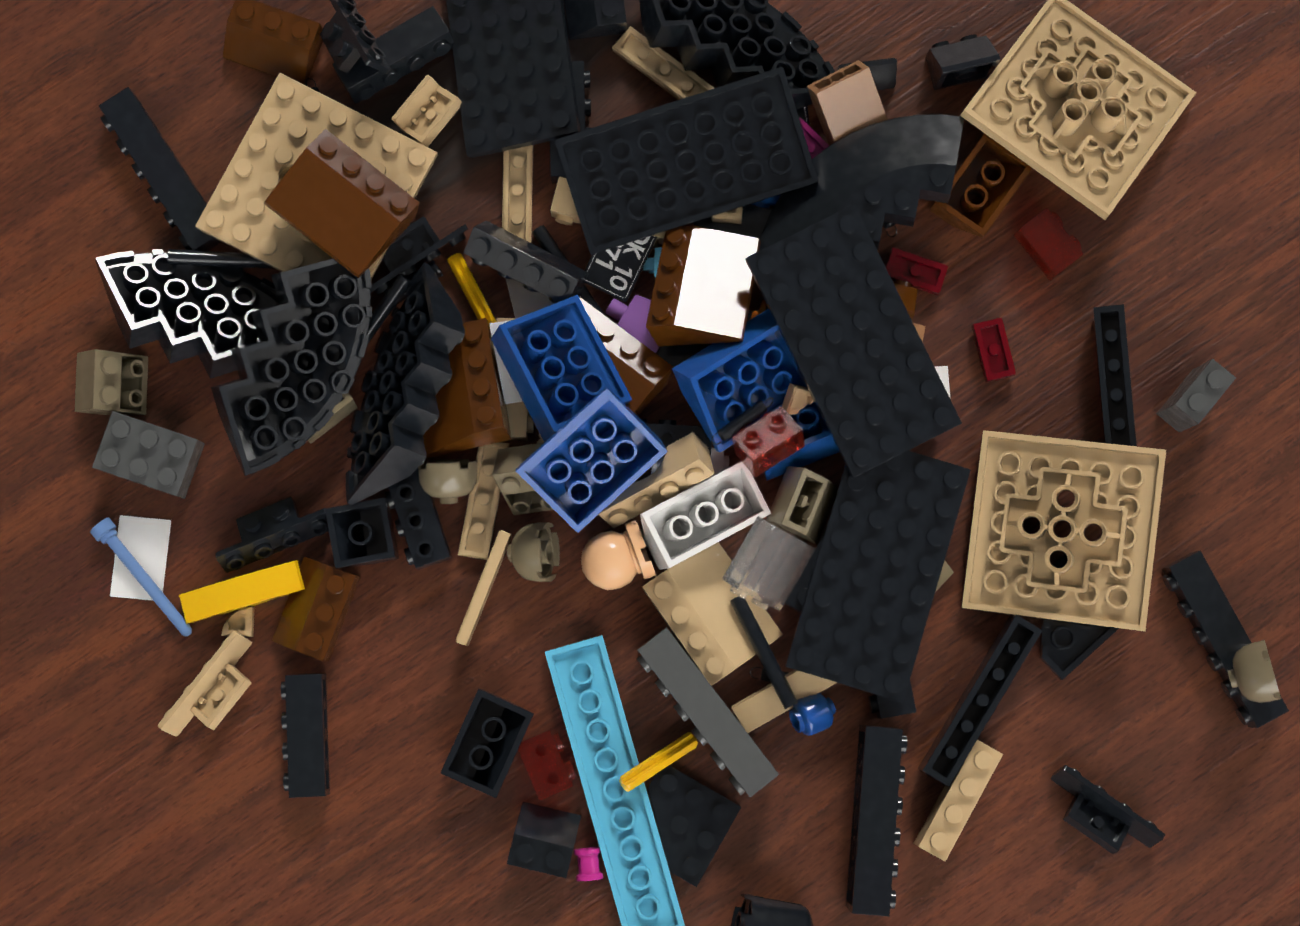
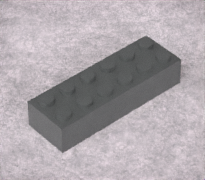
[636,627,779,797]

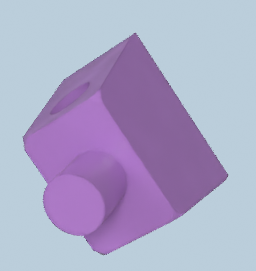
[605,295,660,353]

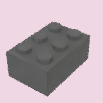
[92,411,205,499]

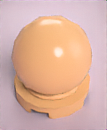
[581,520,656,590]

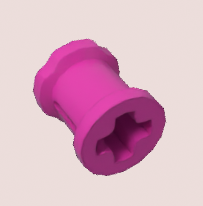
[574,847,603,881]

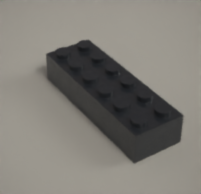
[846,724,907,917]

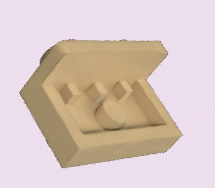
[392,75,462,147]

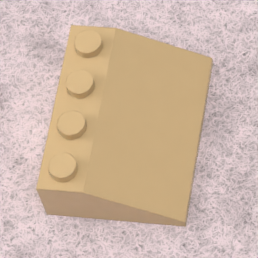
[642,542,783,686]

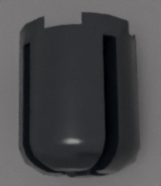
[731,893,813,926]

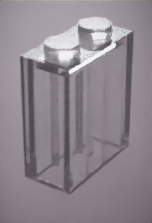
[722,516,815,611]

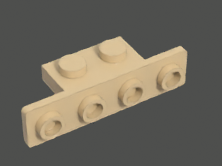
[158,631,252,736]

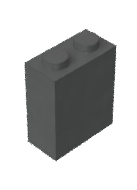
[1156,359,1236,432]

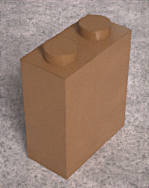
[806,60,888,146]

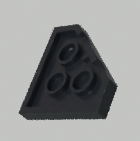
[1040,553,1119,680]
[648,765,741,887]

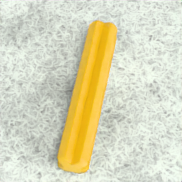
[447,253,497,323]
[619,732,698,792]

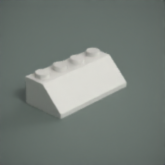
[640,460,771,570]

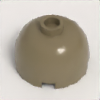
[418,459,477,504]
[507,522,560,582]
[1227,640,1281,703]

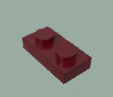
[886,248,948,296]
[972,318,1016,382]

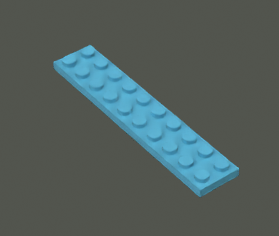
[545,635,685,926]

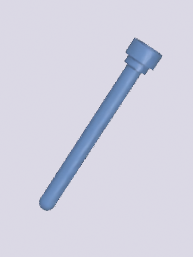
[90,517,192,637]

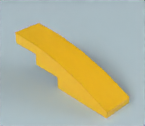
[179,560,305,624]

